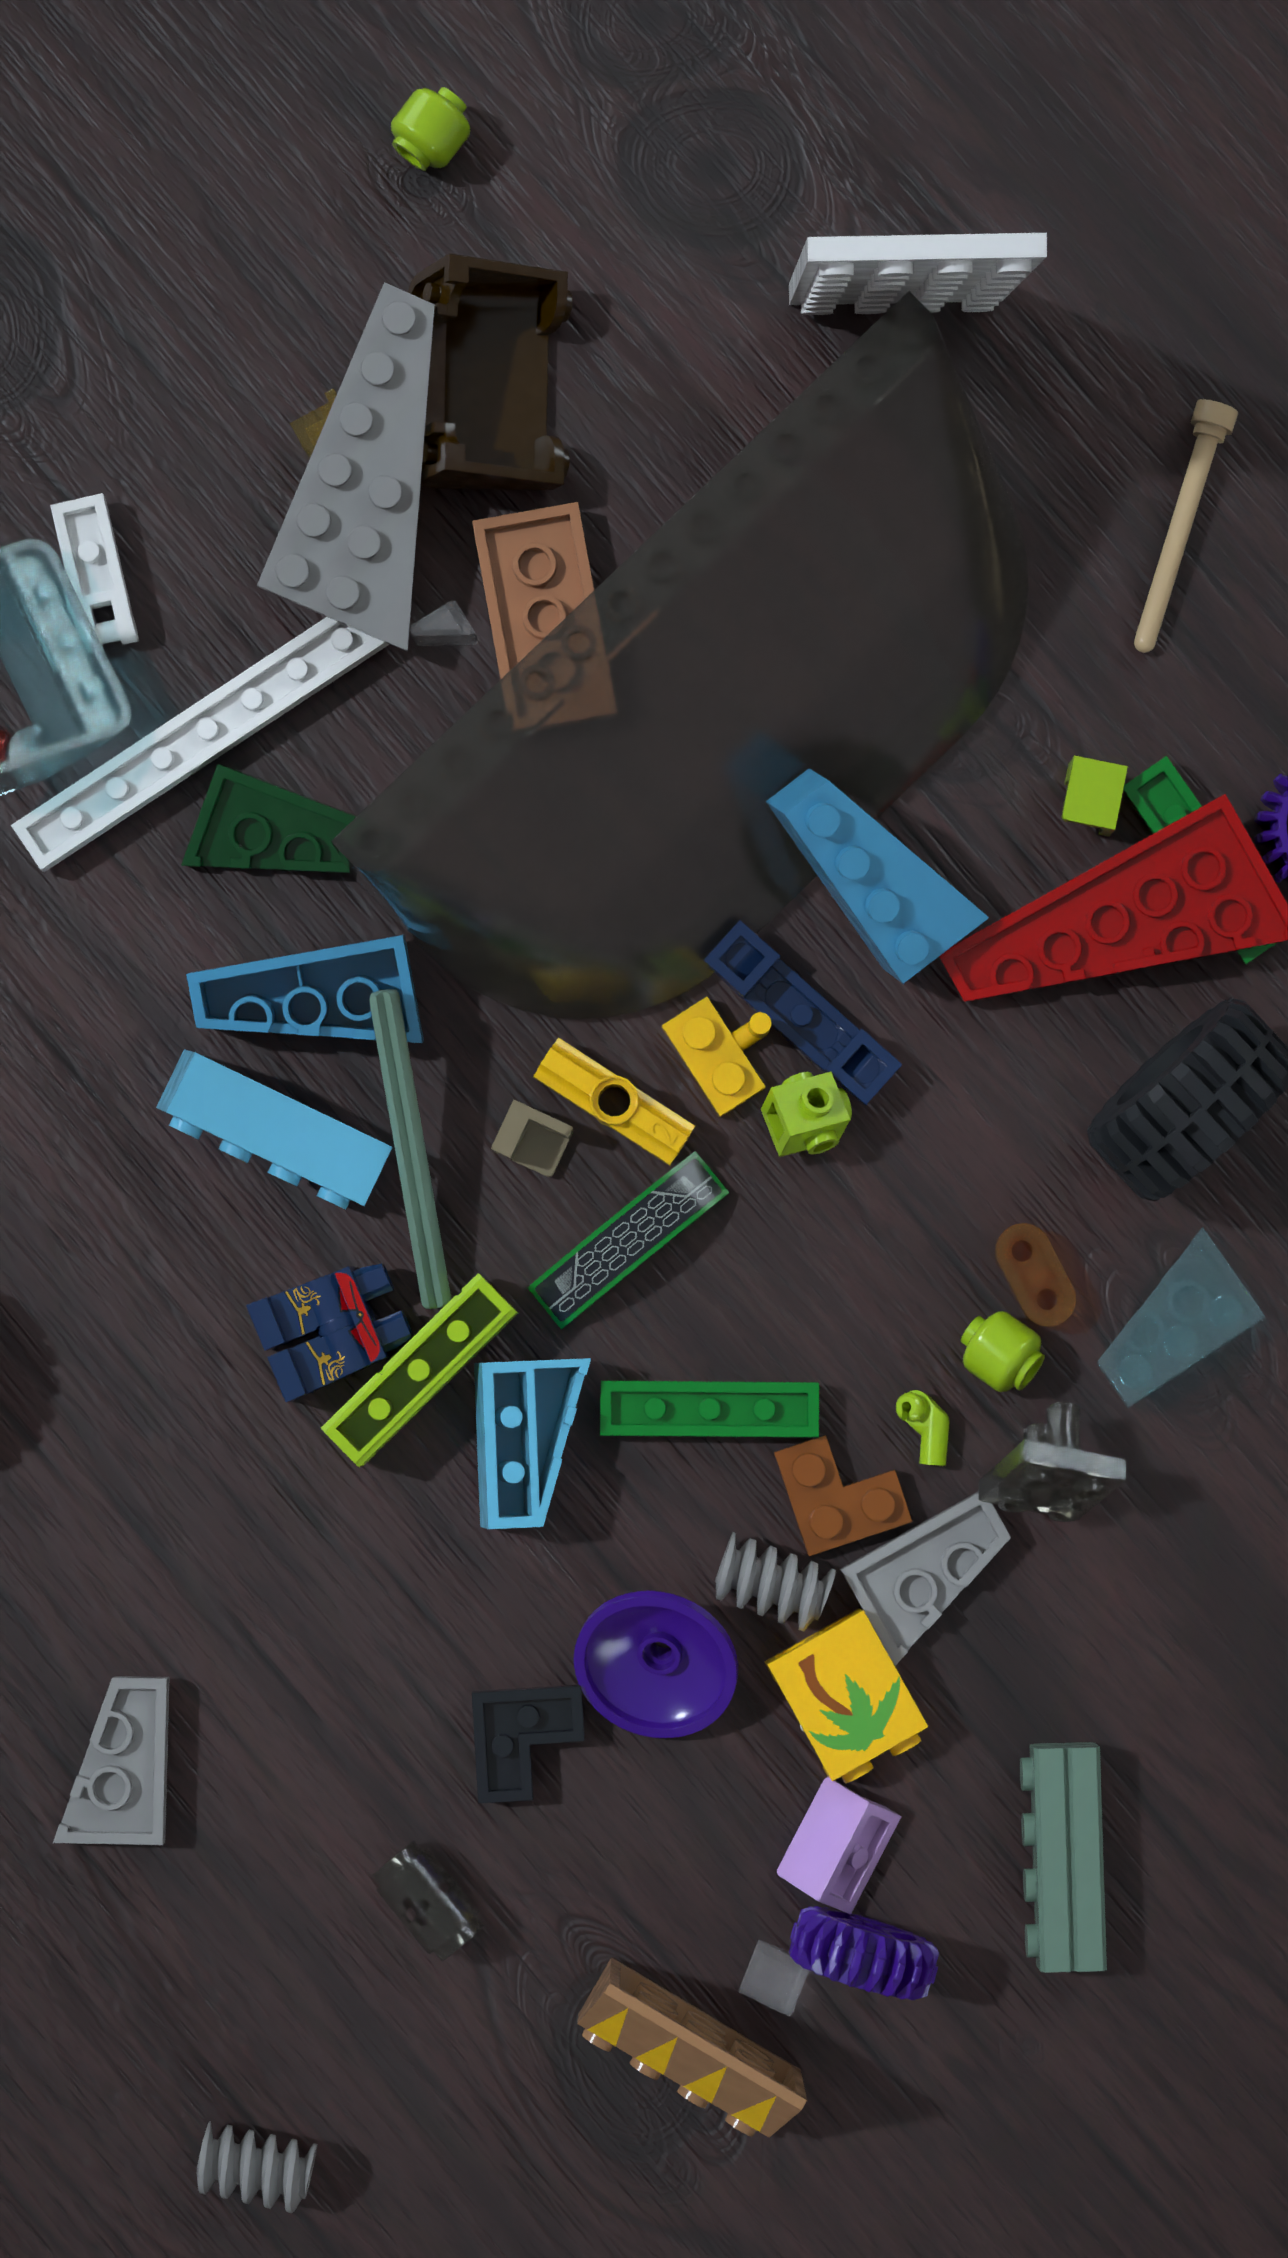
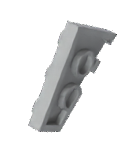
[53,1676,170,1845]

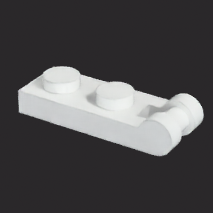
[50,493,139,653]

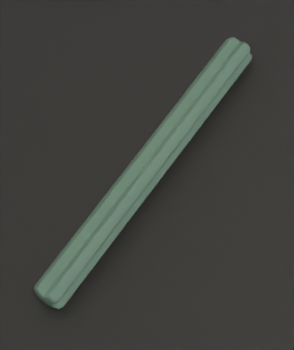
[369,989,451,1309]

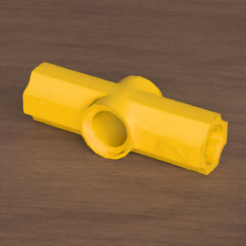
[533,1037,696,1166]

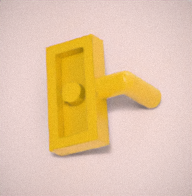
[662,997,771,1117]

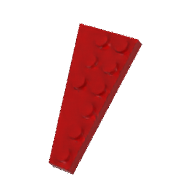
[939,794,1288,1002]

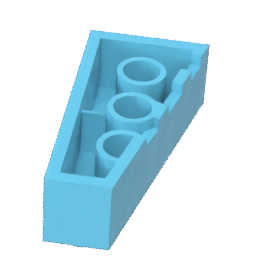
[156,1050,392,1210]

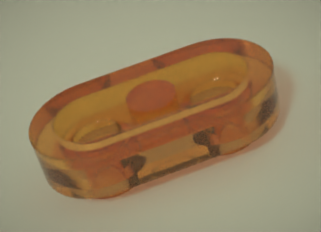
[994,1223,1076,1327]

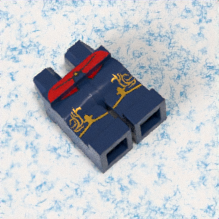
[246,1264,414,1403]

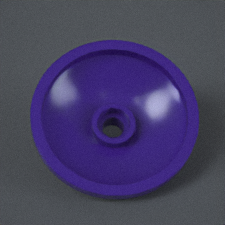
[574,1591,738,1738]

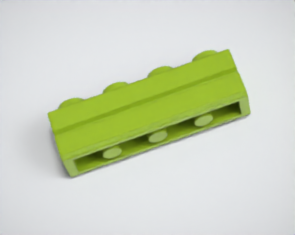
[321,1273,518,1467]

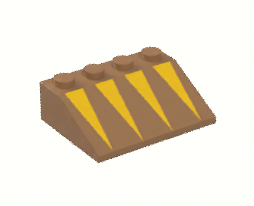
[577,1957,807,2138]

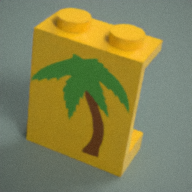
[764,1608,928,1784]

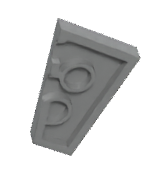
[840,1489,1011,1666]

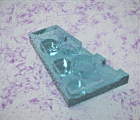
[1097,1227,1265,1409]

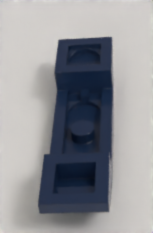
[704,920,902,1106]

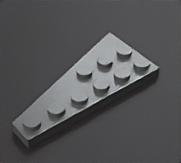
[257,282,435,652]

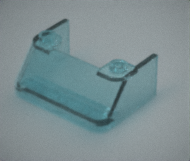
[0,539,131,796]

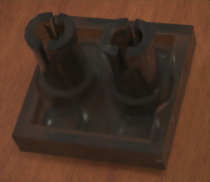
[978,1402,1126,1522]

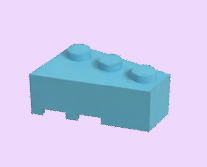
[474,1358,591,1529]

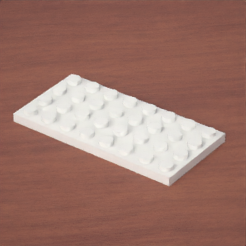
[789,233,1047,315]

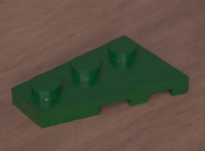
[181,764,372,873]

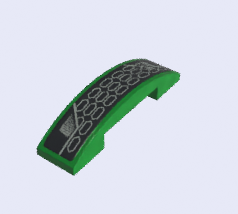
[527,1151,729,1330]

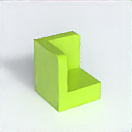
[1062,755,1128,836]

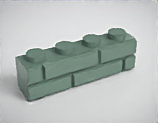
[1020,1742,1107,1973]

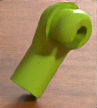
[896,1390,950,1466]

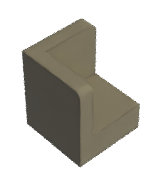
[491,1099,574,1177]

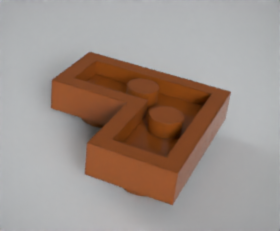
[774,1435,912,1556]

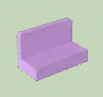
[777,1777,902,1914]

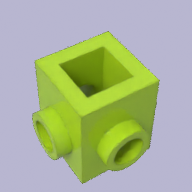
[761,1072,852,1157]

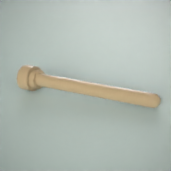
[1134,399,1238,653]

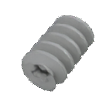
[715,1532,836,1632]
[196,2121,318,2213]

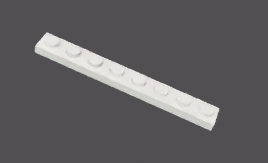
[11,617,389,872]

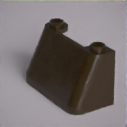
[408,253,572,490]

